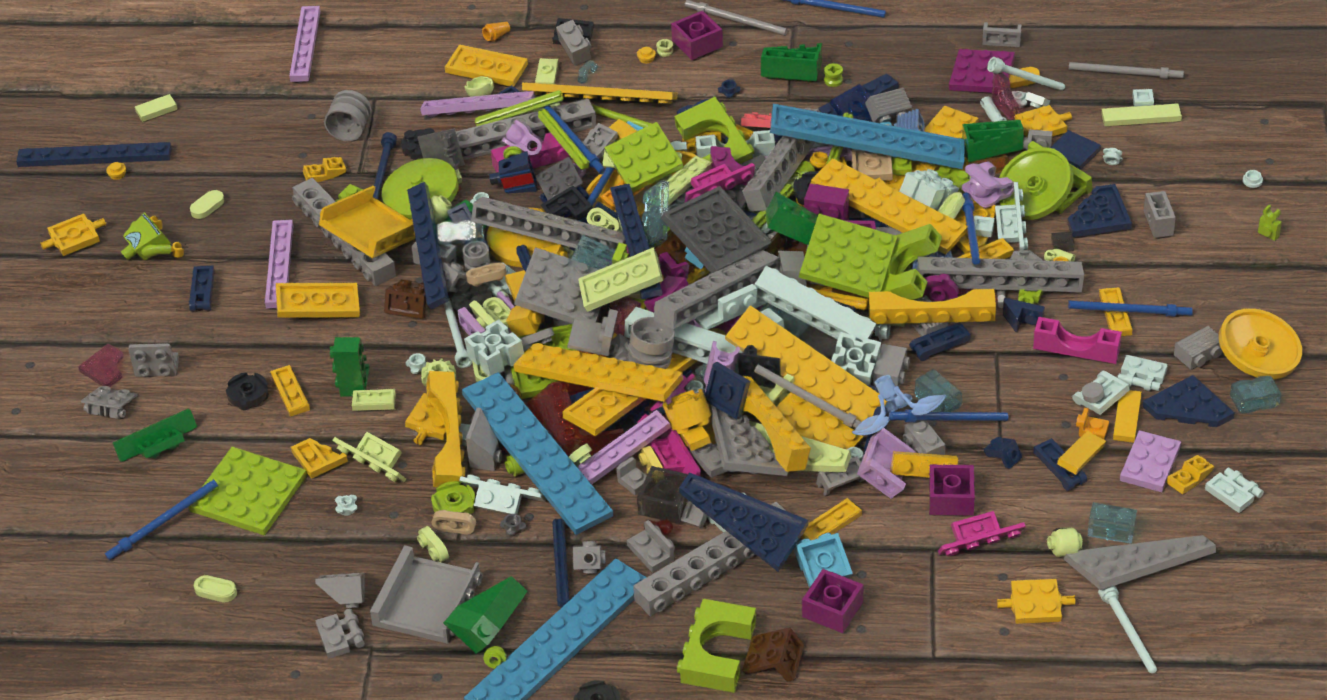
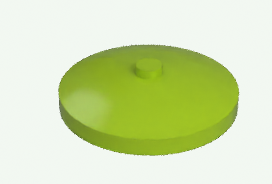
[999,147,1074,220]
[382,158,459,219]

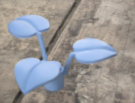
[852,375,946,435]

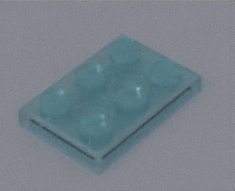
[642,180,669,249]

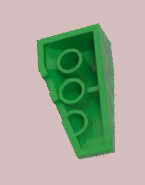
[443,576,528,654]

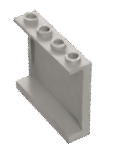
[370,545,483,644]

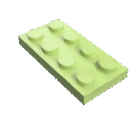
[578,247,663,312]

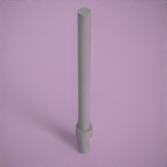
[685,0,787,36]
[1069,62,1184,79]
[754,364,861,428]

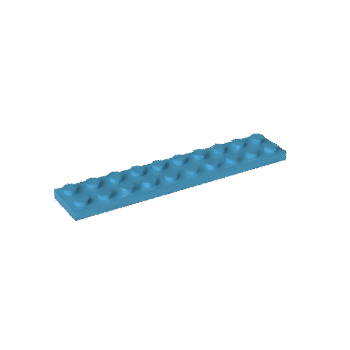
[769,104,964,169]
[462,372,613,535]
[464,558,647,700]

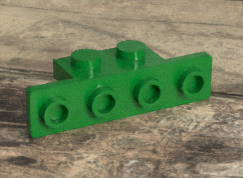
[113,409,197,462]

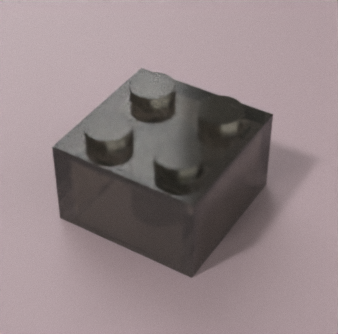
[637,466,688,524]

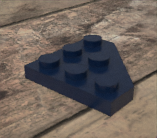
[1067,184,1132,237]
[1142,375,1235,427]

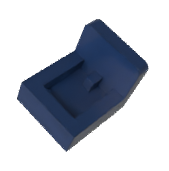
[984,437,1022,469]

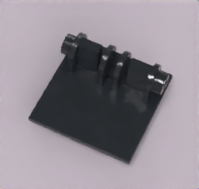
[738,345,781,388]

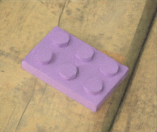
[1120,430,1181,492]

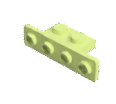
[332,432,406,482]

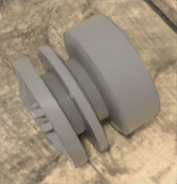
[324,90,372,141]
[628,317,675,369]

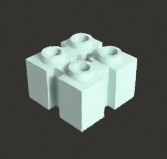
[899,169,959,211]
[464,320,524,376]
[831,332,881,385]

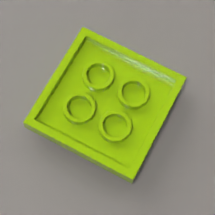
[604,122,684,193]

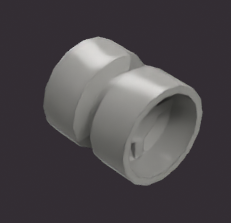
[463,241,490,273]

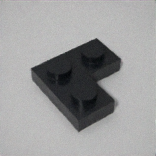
[540,185,593,221]

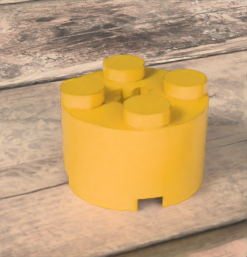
[662,389,712,434]

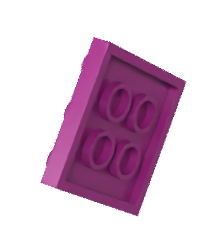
[949,49,1015,93]

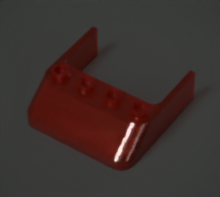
[526,381,624,457]

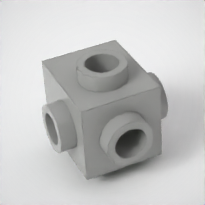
[442,262,468,293]
[608,334,630,362]
[573,541,606,573]

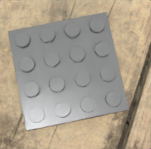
[514,247,601,324]

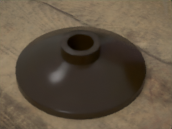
[764,233,786,257]

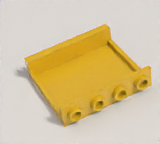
[319,186,416,258]

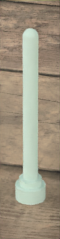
[988,57,1065,90]
[443,298,472,368]
[1098,585,1157,674]

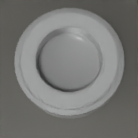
[1082,382,1104,403]

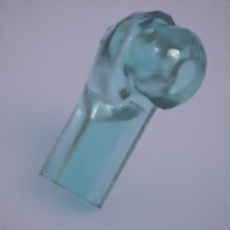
[578,60,598,84]

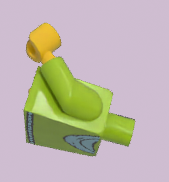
[121,212,184,261]

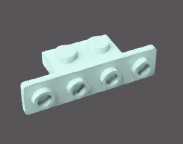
[995,182,1028,251]
[695,284,767,330]
[459,475,546,514]

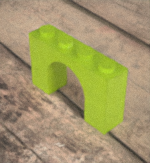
[674,97,755,170]
[881,224,942,300]
[677,599,757,693]

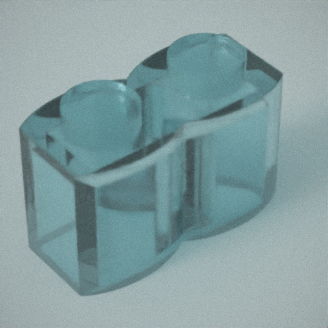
[437,221,484,244]
[1230,376,1281,413]

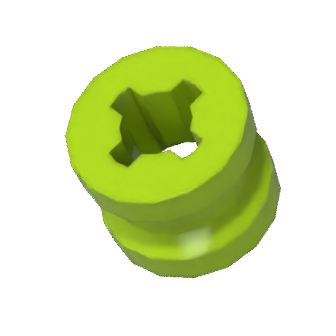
[824,63,843,87]

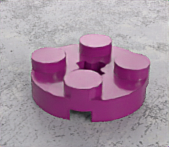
[919,274,959,302]

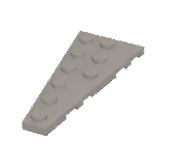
[707,402,788,476]
[1064,535,1216,590]

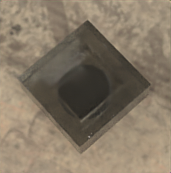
[1051,232,1074,252]

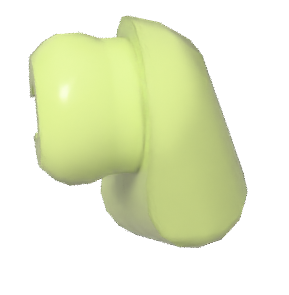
[1044,249,1075,261]

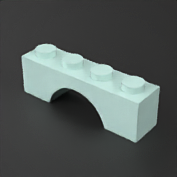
[696,130,775,158]

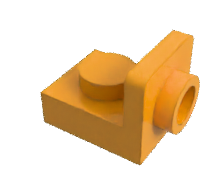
[1076,407,1109,440]

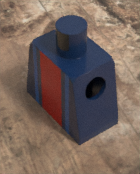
[489,151,537,194]

